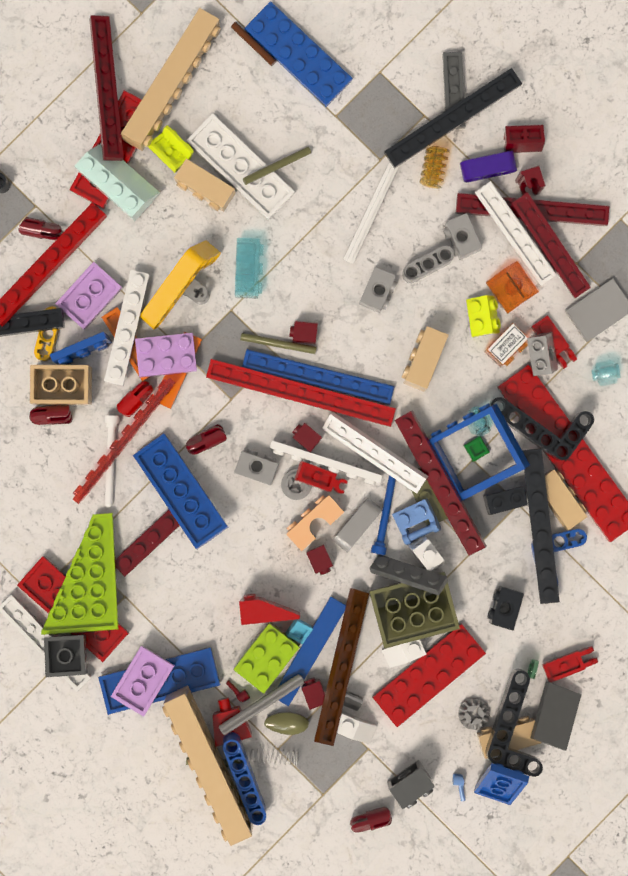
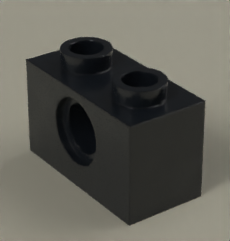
[483,486,528,515]
[487,586,524,631]

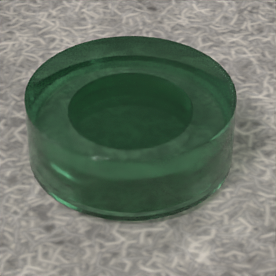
[527,659,539,679]

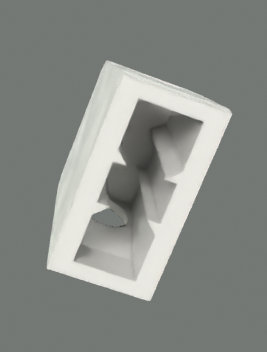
[408,536,445,572]

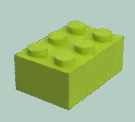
[233,622,300,694]

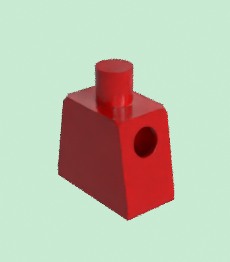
[212,697,252,747]

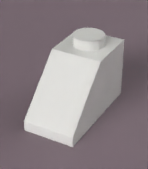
[382,639,426,668]
[337,711,377,744]

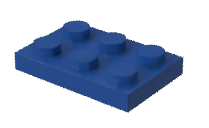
[49,332,112,365]
[474,763,529,805]

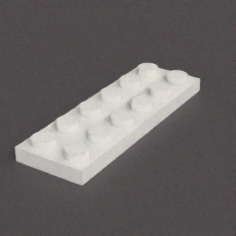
[186,113,295,220]

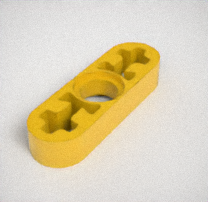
[34,306,59,361]

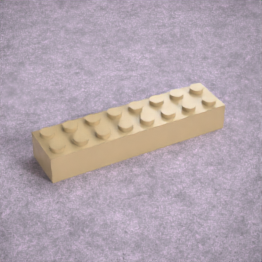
[162,685,253,846]

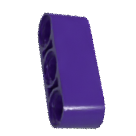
[460,151,518,183]

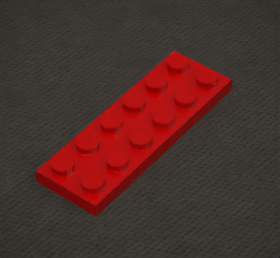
[69,90,142,209]
[17,556,129,662]
[372,623,486,727]

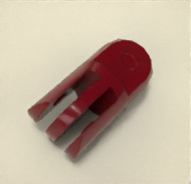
[18,217,62,240]
[29,405,73,425]
[186,424,227,455]
[350,807,392,833]

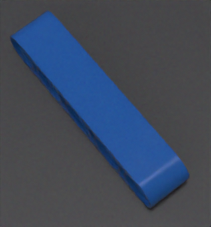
[223,732,266,825]

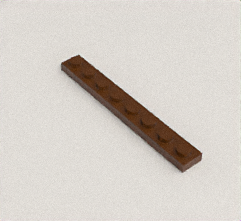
[314,588,369,746]

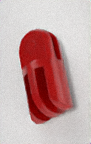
[117,381,153,417]

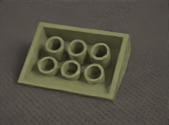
[369,572,460,649]

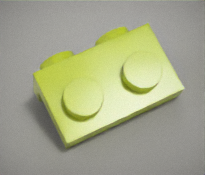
[148,125,194,173]
[466,295,501,337]

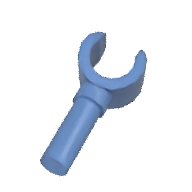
[452,774,465,801]

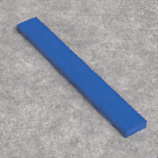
[242,349,395,405]

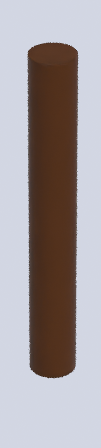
[231,22,276,66]

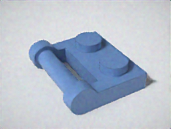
[392,498,441,545]

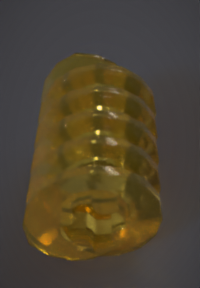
[419,146,450,189]

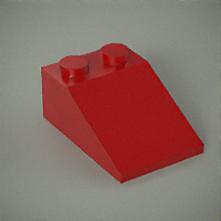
[239,594,300,625]

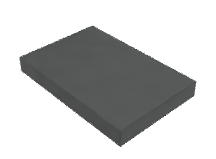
[530,682,581,751]

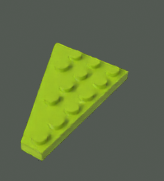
[41,513,119,635]

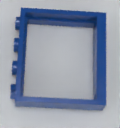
[429,403,530,501]

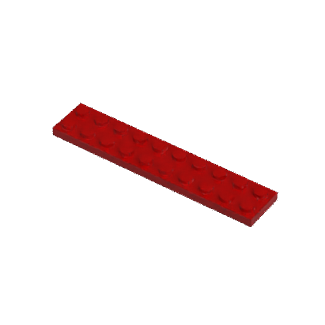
[497,365,628,542]

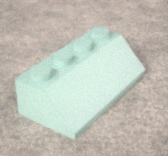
[74,144,160,221]

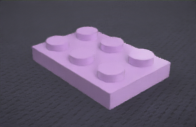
[55,262,123,330]
[135,333,197,378]
[110,646,175,717]

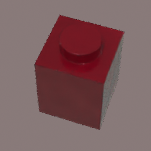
[289,321,318,345]
[292,423,322,453]
[306,544,333,575]
[301,677,325,710]

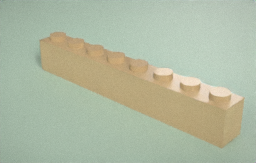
[121,8,221,151]

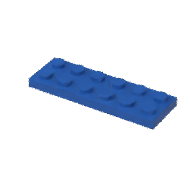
[244,1,353,107]
[133,434,229,550]
[98,647,221,715]

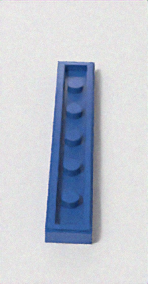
[278,597,346,706]

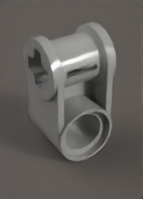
[183,278,209,304]

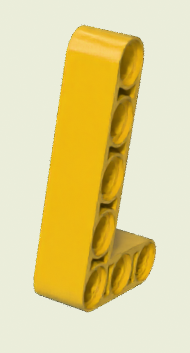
[140,240,221,330]

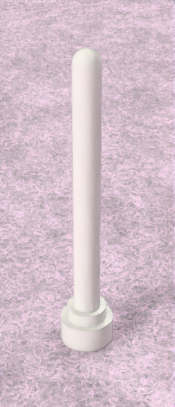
[104,415,120,507]

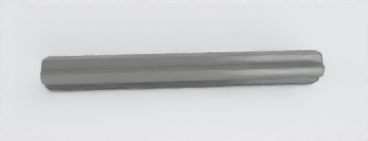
[219,674,304,735]

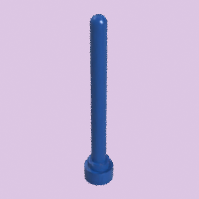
[370,475,396,555]

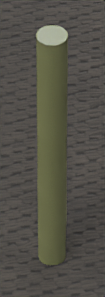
[243,147,311,185]
[240,333,317,354]

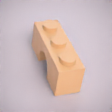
[286,495,344,551]

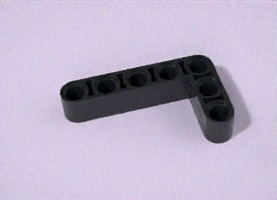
[489,397,594,460]
[485,668,543,777]

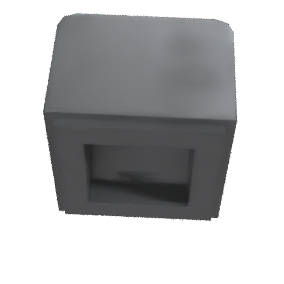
[343,691,363,711]

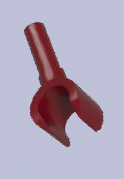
[226,680,250,702]

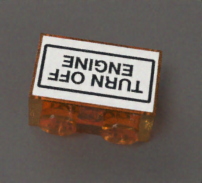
[484,323,528,367]

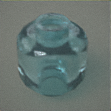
[591,360,621,386]
[468,407,493,437]

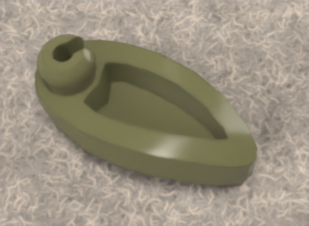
[264,712,309,735]

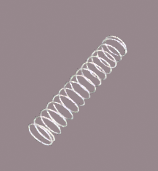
[234,748,298,766]

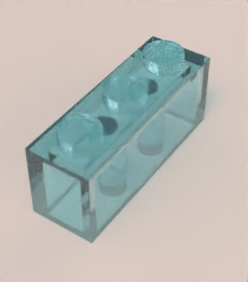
[235,238,264,299]

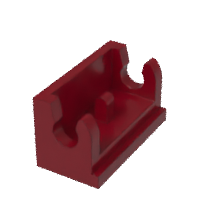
[503,125,545,153]
[515,166,546,196]

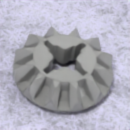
[281,469,312,500]
[458,699,490,730]

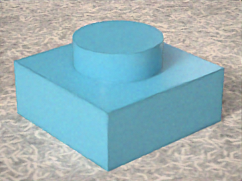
[285,619,313,644]

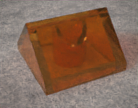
[486,261,539,314]

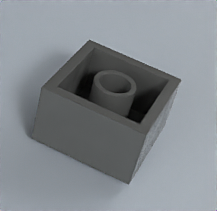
[44,634,88,677]
[387,760,435,809]

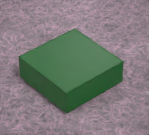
[463,436,490,462]

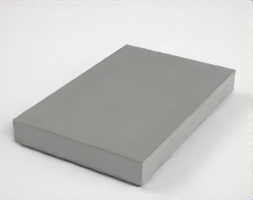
[565,279,628,342]

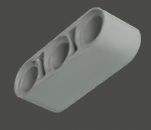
[402,246,454,283]
[333,498,382,552]

